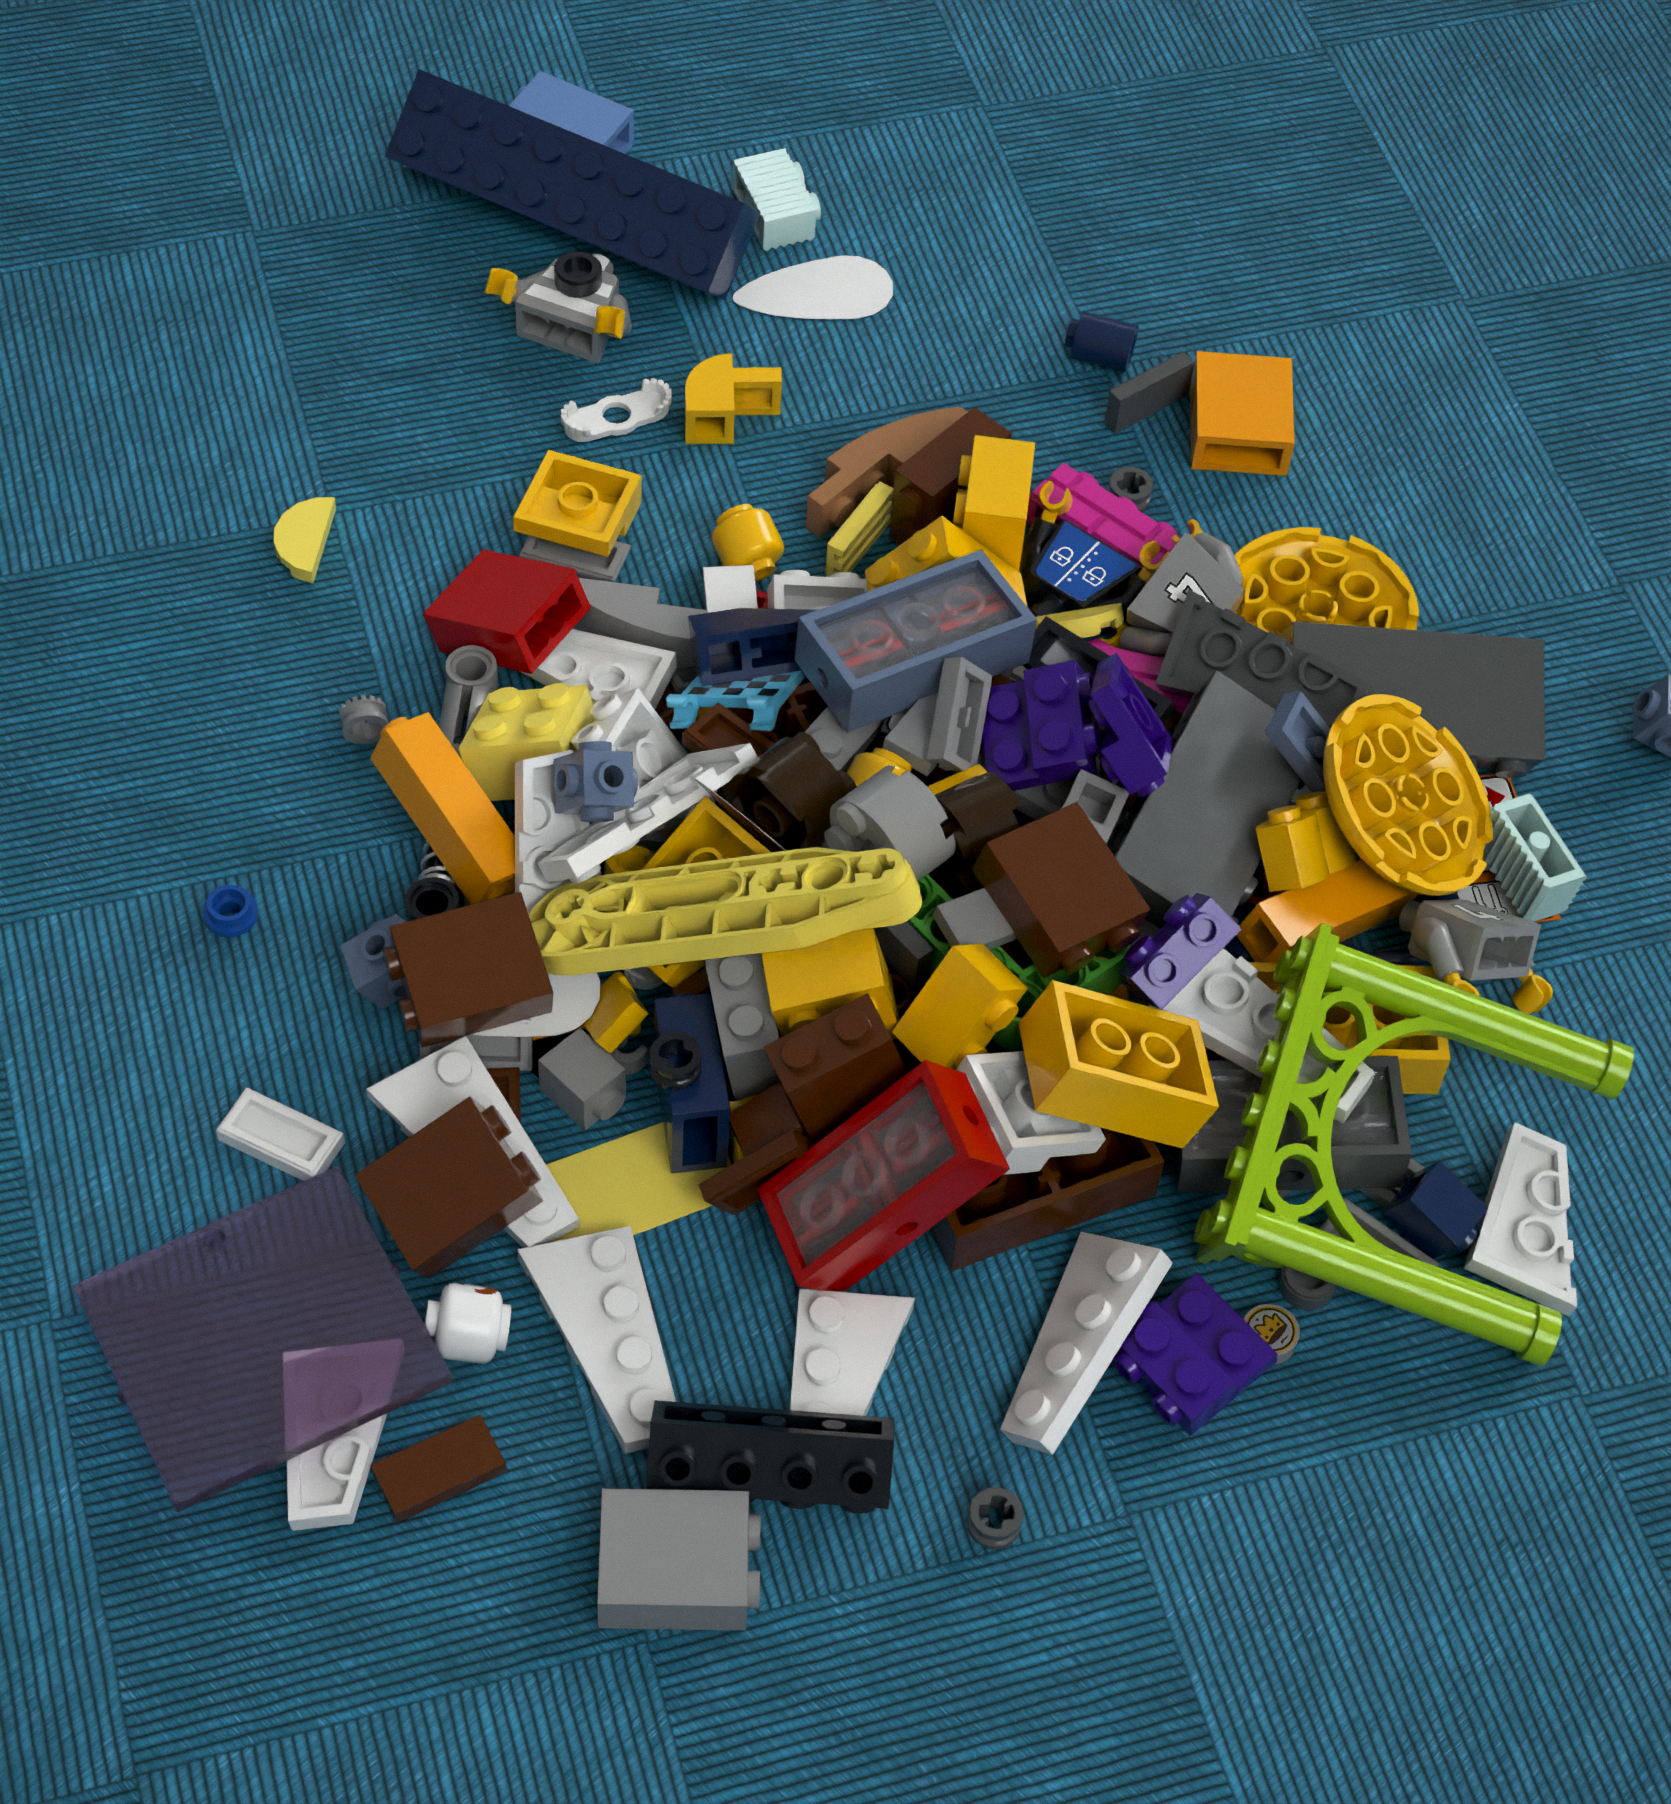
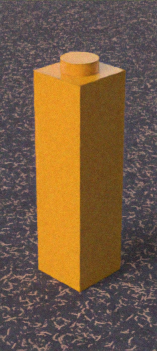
[370,712,515,905]
[1236,859,1418,963]

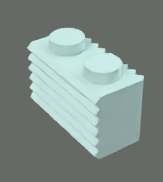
[731,148,821,251]
[1483,794,1587,922]

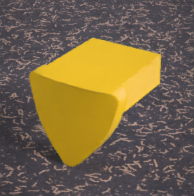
[579,972,649,1054]

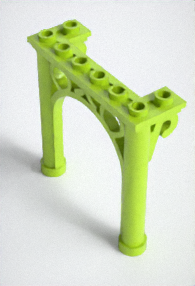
[1193,923,1634,1366]

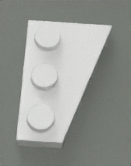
[1464,1122,1577,1316]
[790,1289,915,1416]

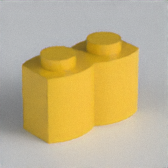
[1255,791,1357,892]

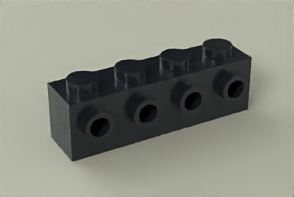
[646,1400,894,1513]

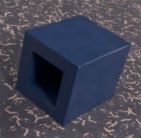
[1382,1160,1488,1259]

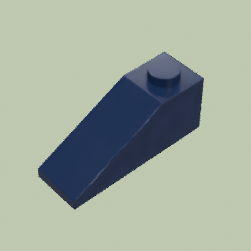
[688,608,817,686]

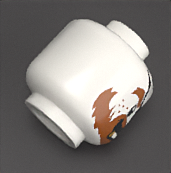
[423,1283,511,1364]

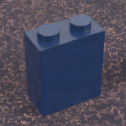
[654,993,730,1174]

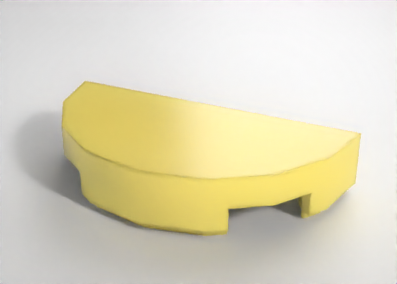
[273,497,336,583]
[1035,603,1124,638]

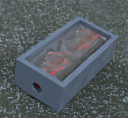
[795,549,1037,733]

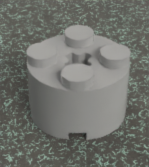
[824,765,955,881]

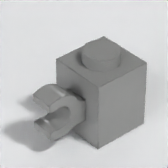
[538,1028,648,1131]

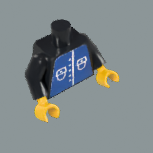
[1020,481,1169,622]

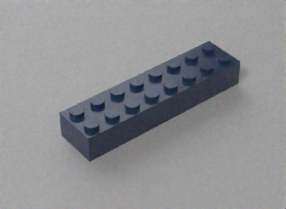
[385,69,761,300]

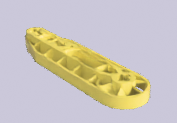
[529,847,922,976]

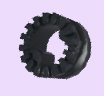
[650,1032,702,1091]

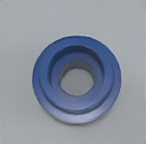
[203,885,258,937]

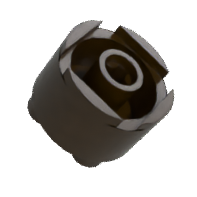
[729,732,857,852]
[933,772,1029,898]

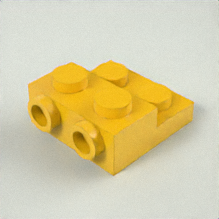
[513,450,642,557]

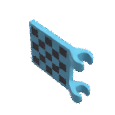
[666,670,806,731]

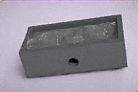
[1172,1056,1412,1193]

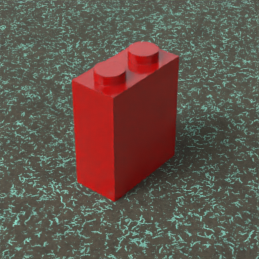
[423,549,591,674]

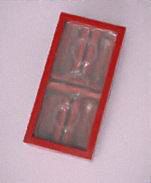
[757,1060,1010,1292]

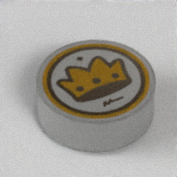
[1244,1304,1300,1365]

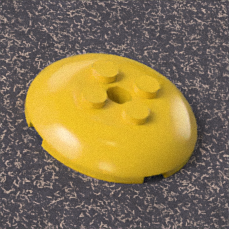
[1234,527,1419,635]
[1323,694,1493,896]

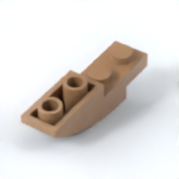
[806,407,968,539]

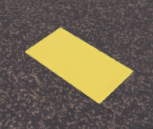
[546,1122,732,1242]

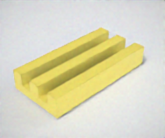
[825,482,893,577]

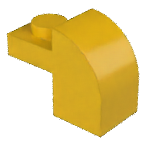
[685,353,782,444]

